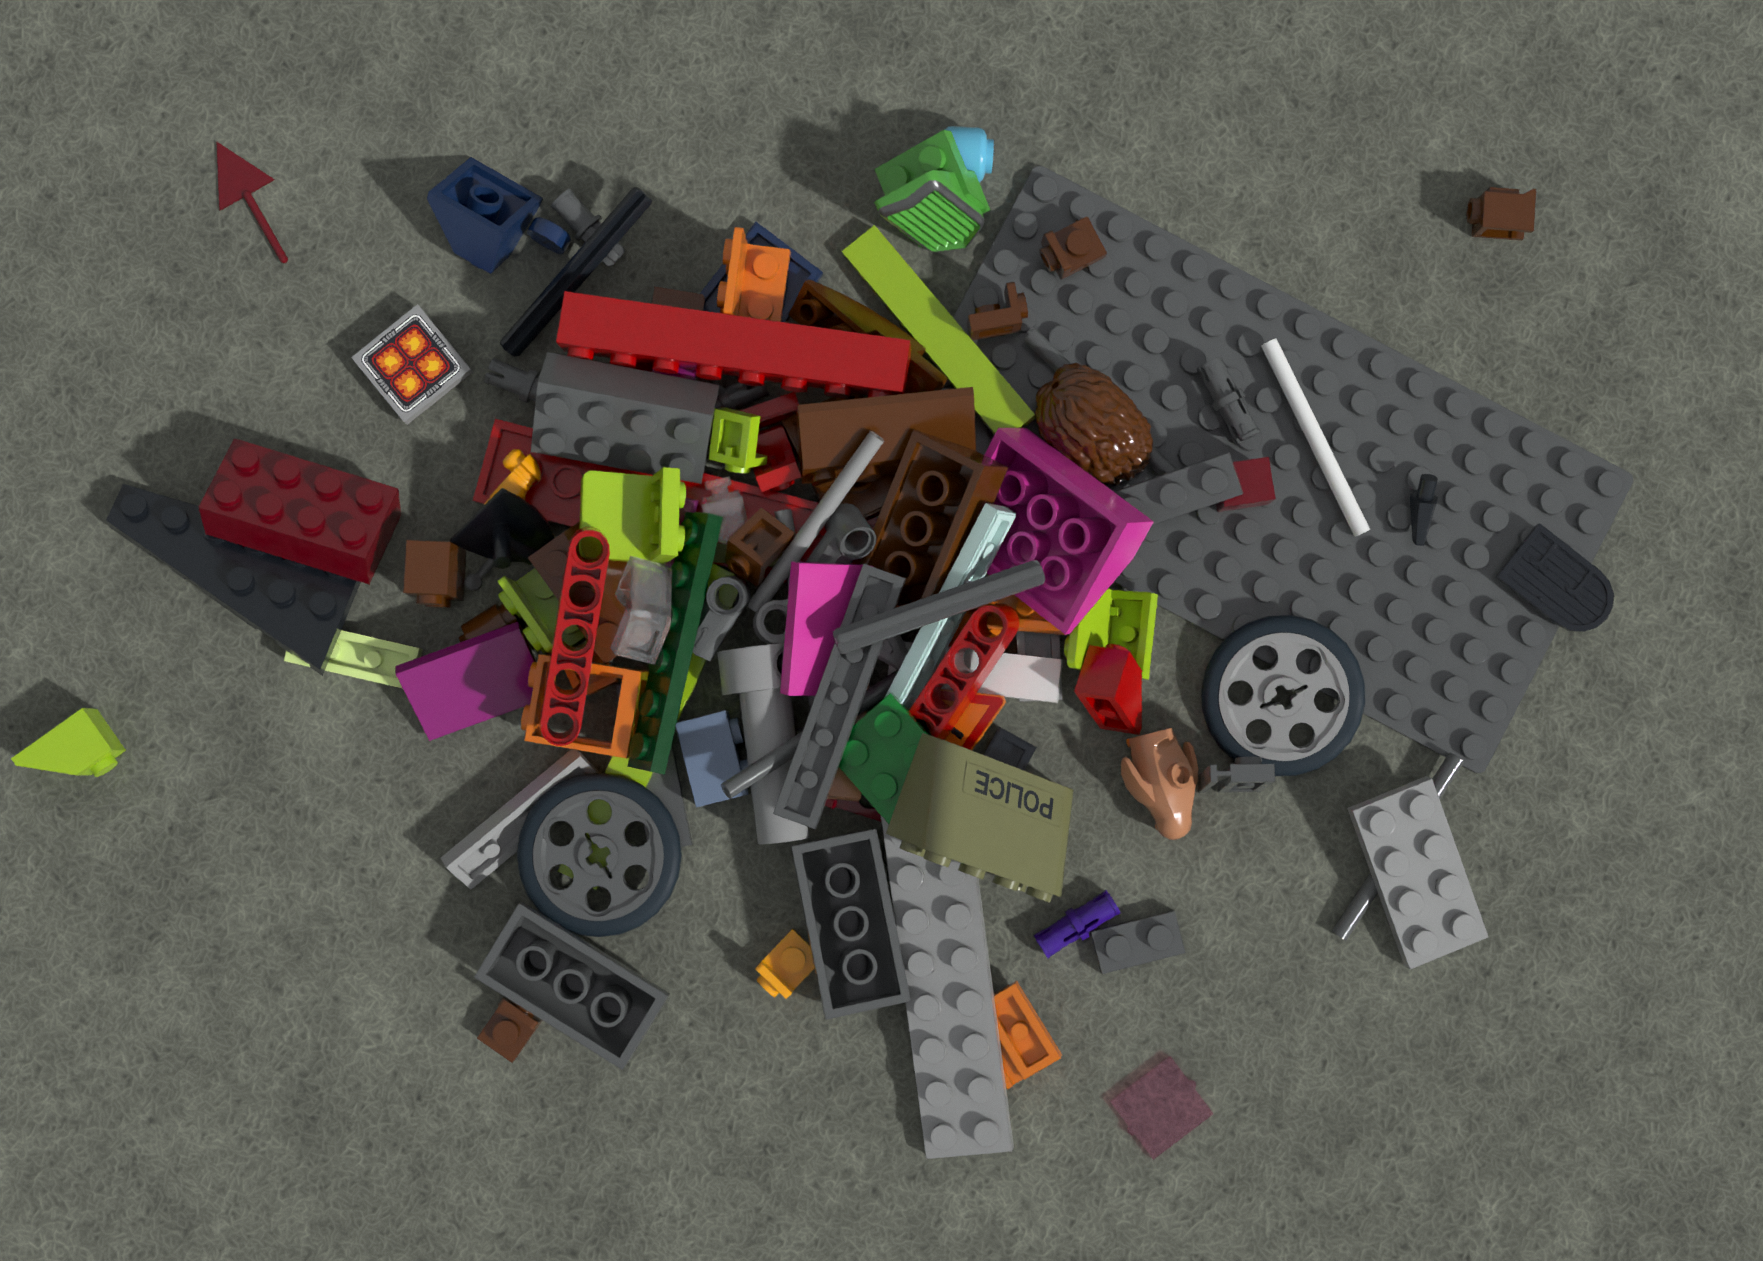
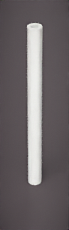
[1261,338,1370,537]

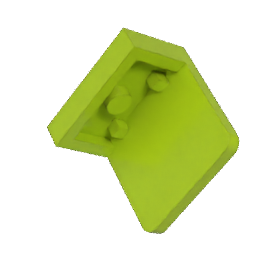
[579,467,686,564]
[1064,589,1158,680]

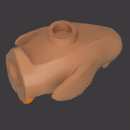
[1121,728,1198,840]

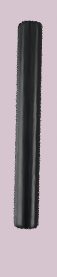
[500,187,652,357]

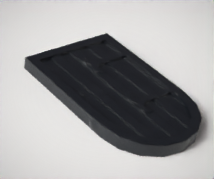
[1496,523,1614,632]

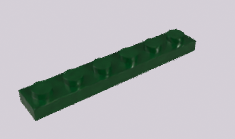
[627,512,723,775]

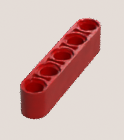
[540,527,610,746]
[909,603,1019,740]

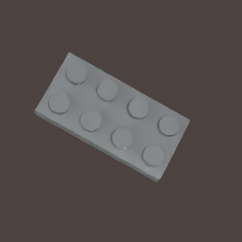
[1347,776,1488,970]

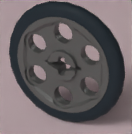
[517,773,682,937]

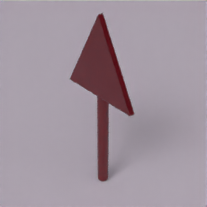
[216,141,288,264]

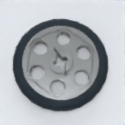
[1201,615,1365,776]

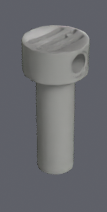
[716,643,809,845]

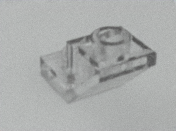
[610,556,672,665]

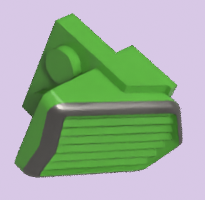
[874,130,990,252]

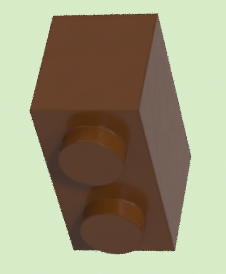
[403,540,467,608]

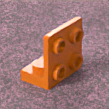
[717,227,791,322]

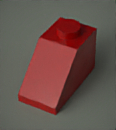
[1074,644,1142,735]

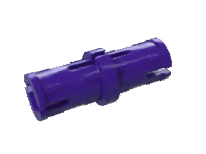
[1033,890,1121,959]

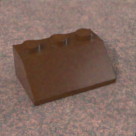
[528,522,668,664]

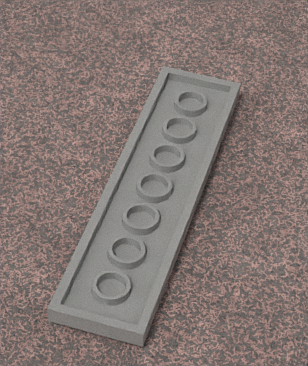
[881,816,1014,1159]

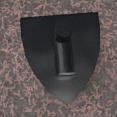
[450,488,555,569]

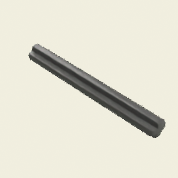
[833,560,1045,654]

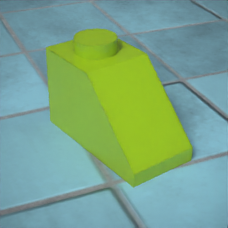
[11,708,126,777]

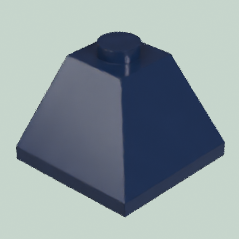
[427,157,543,274]

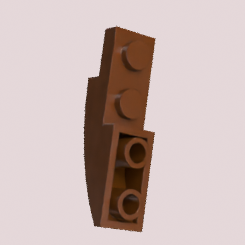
[788,280,948,394]

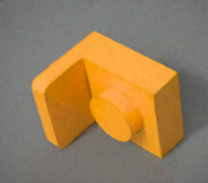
[755,928,815,999]

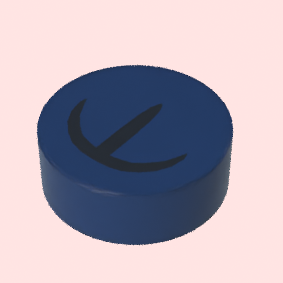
[527,217,571,254]

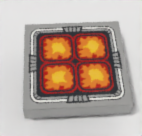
[351,304,473,425]

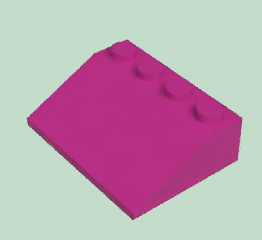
[984,428,1154,635]

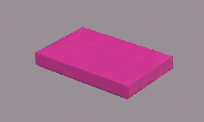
[780,561,873,696]

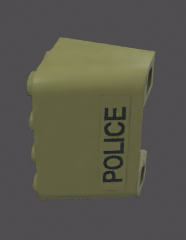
[886,733,1074,902]

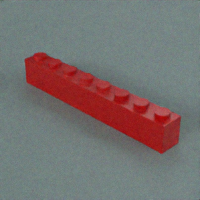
[556,291,912,399]

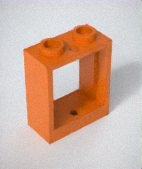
[521,654,649,758]

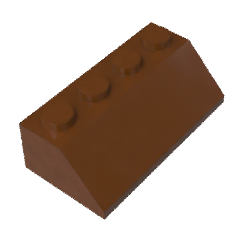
[796,387,976,487]
[860,430,1008,608]

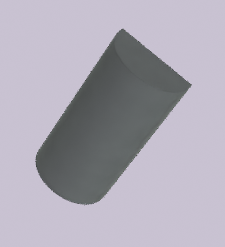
[790,829,911,1020]
[474,902,670,1070]

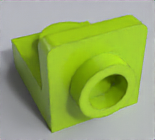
[709,407,767,473]

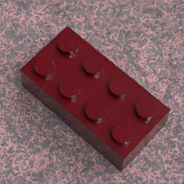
[198,438,401,585]

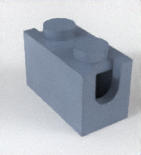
[676,710,749,808]

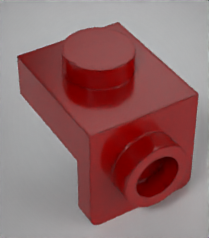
[753,425,802,492]

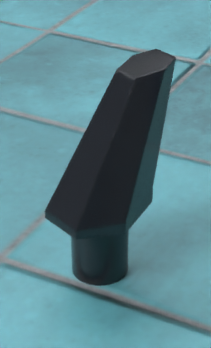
[1410,474,1438,546]

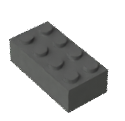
[531,352,719,484]

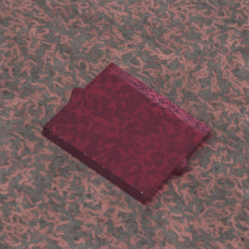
[1110,1055,1213,1160]

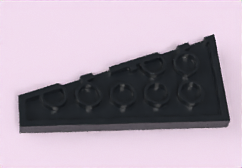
[106,484,361,676]

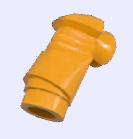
[484,449,541,505]

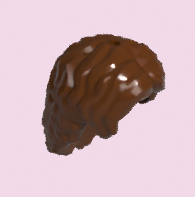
[1035,363,1153,486]

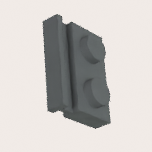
[1198,757,1275,793]

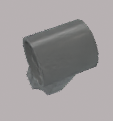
[806,503,876,564]
[692,575,751,661]

